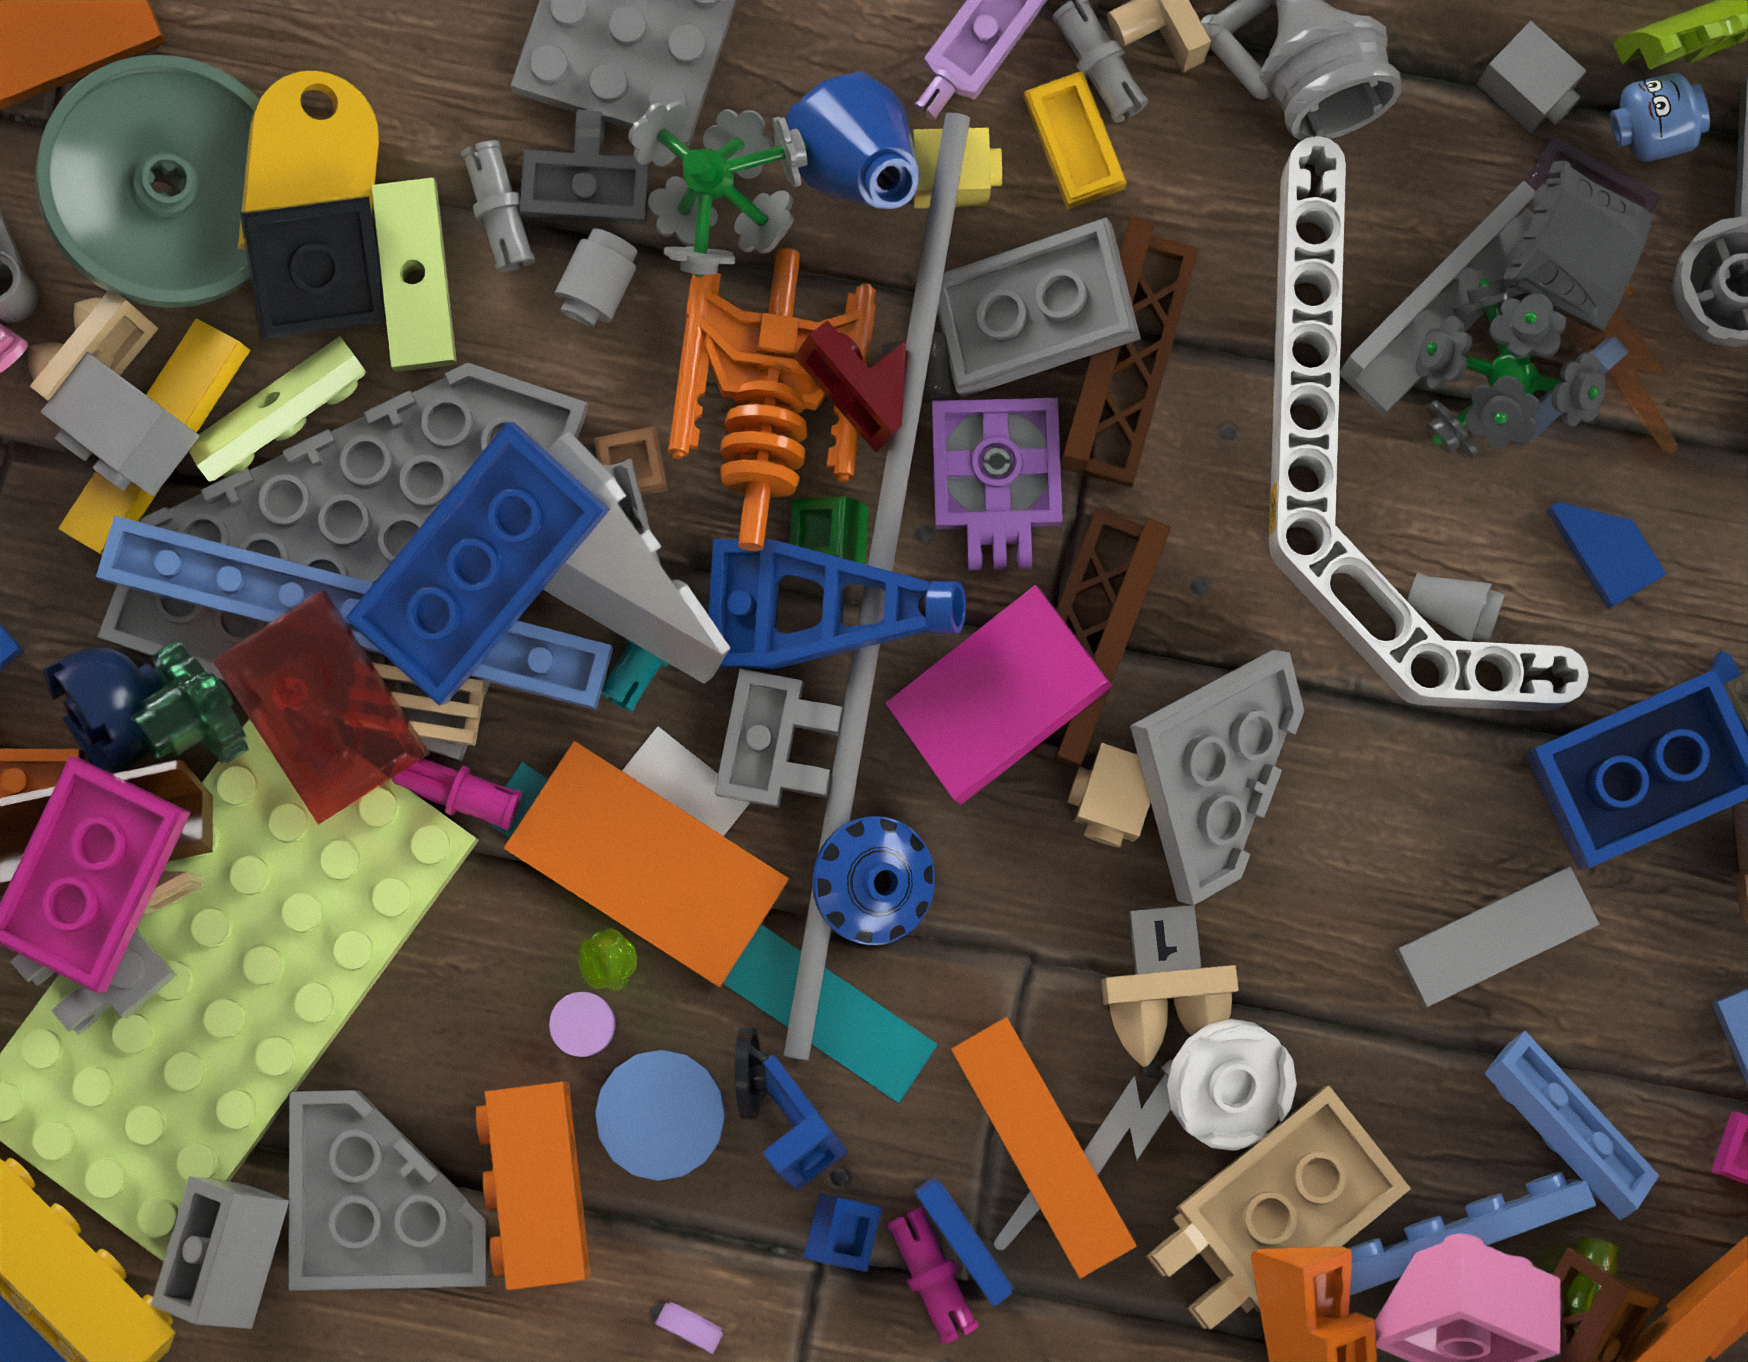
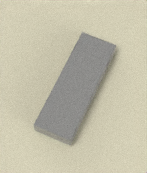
[1395,867,1600,1008]

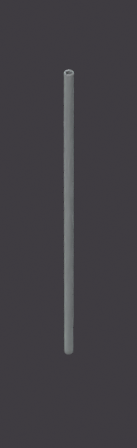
[784,113,970,1060]

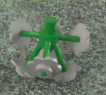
[628,101,808,277]

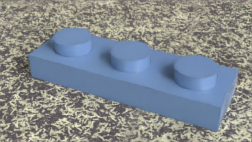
[1484,1031,1660,1220]

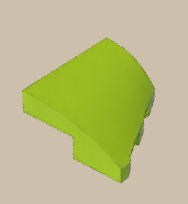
[1613,0,1748,70]

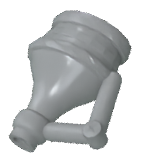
[1201,0,1402,141]

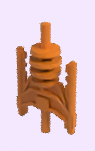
[668,248,876,551]

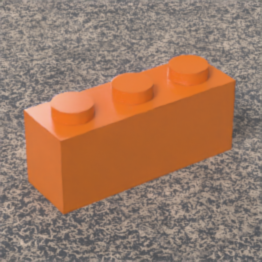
[476,1081,591,1290]

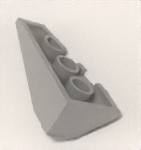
[543,431,731,684]

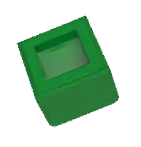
[789,496,869,564]

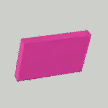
[885,585,1113,805]
[0,756,190,993]

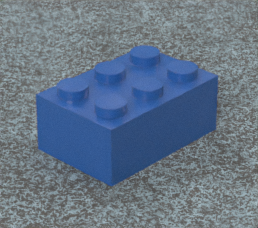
[1525,669,1748,870]

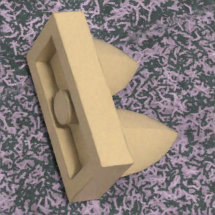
[27,292,159,402]
[1101,965,1239,1067]

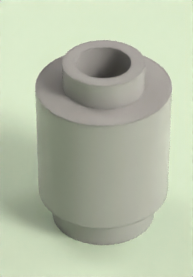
[554,229,638,327]

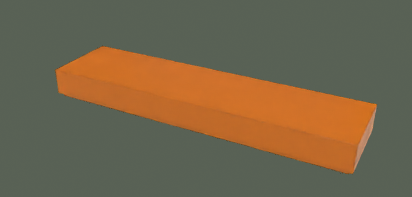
[951,1017,1137,1279]

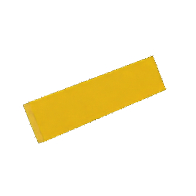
[58,318,251,555]

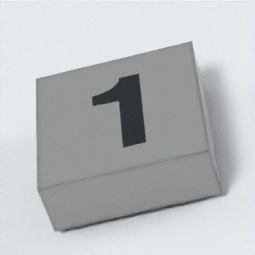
[1129,905,1202,975]

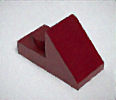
[794,320,906,453]

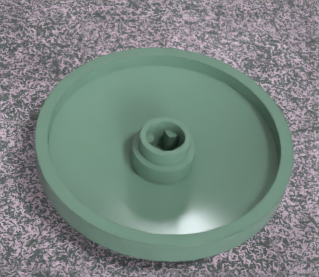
[35,55,260,308]

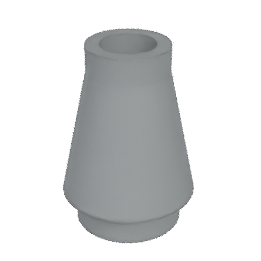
[1407,573,1505,642]

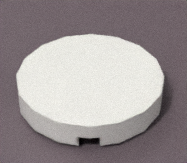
[1167,1019,1297,1151]

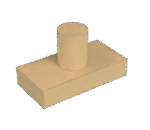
[1107,0,1211,72]

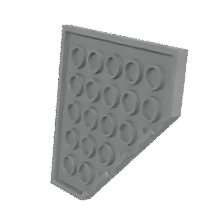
[97,363,589,762]

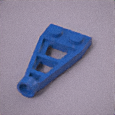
[708,539,966,670]

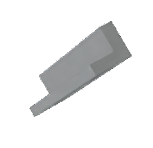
[1340,181,1536,416]

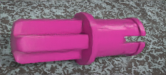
[392,753,522,830]

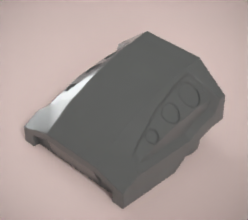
[1503,161,1654,331]

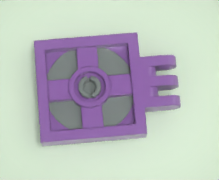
[931,398,1063,571]

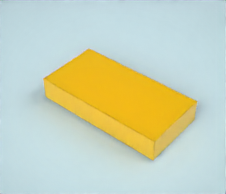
[1023,71,1127,210]

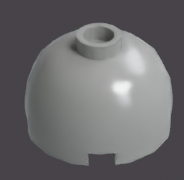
[1671,216,1748,348]

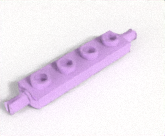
[914,0,1048,121]

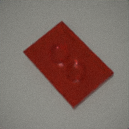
[213,590,430,825]

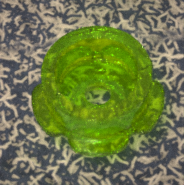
[578,928,637,992]

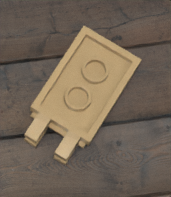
[1146,1086,1411,1330]

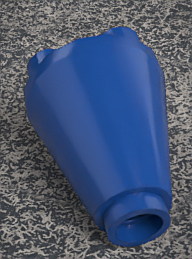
[786,72,919,209]

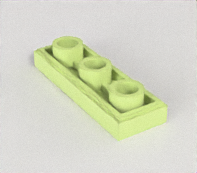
[372,177,457,372]
[189,336,366,482]

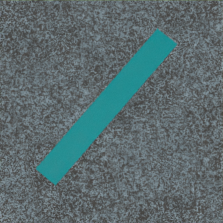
[484,762,938,1103]

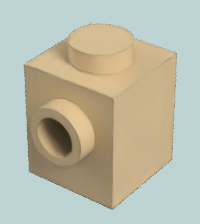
[1067,743,1151,848]

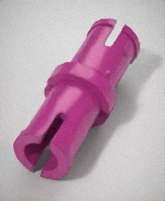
[886,1206,979,1345]

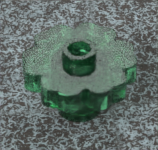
[130,641,249,764]

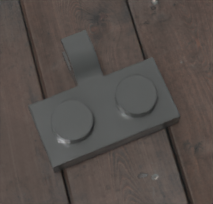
[520,110,651,225]

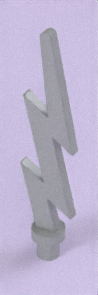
[994,1059,1173,1250]

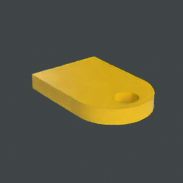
[238,71,379,250]

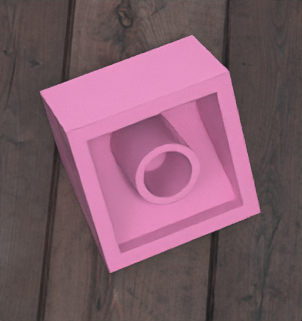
[1375,1234,1560,1362]

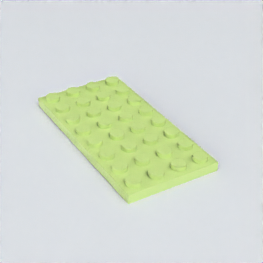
[0,701,479,1262]

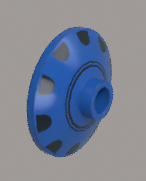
[812,816,935,945]

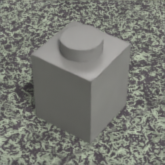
[1476,21,1587,134]

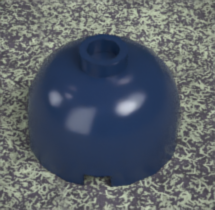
[43,647,167,774]

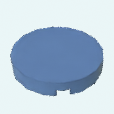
[595,1050,726,1181]

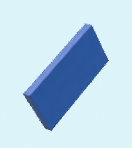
[345,422,610,706]

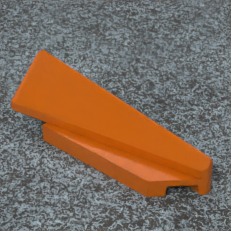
[1625,1235,1748,1362]
[1251,1246,1377,1362]

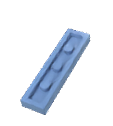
[1348,1172,1596,1295]

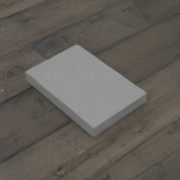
[937,217,1141,398]

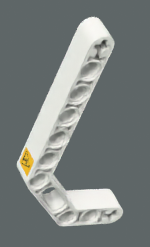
[1269,136,1589,711]

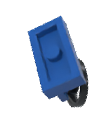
[735,1028,849,1192]

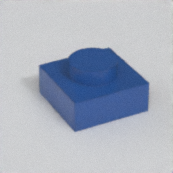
[804,1193,882,1272]

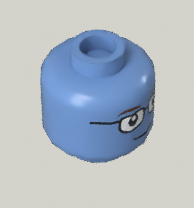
[1610,73,1710,162]

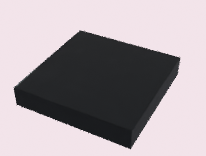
[240,195,386,340]

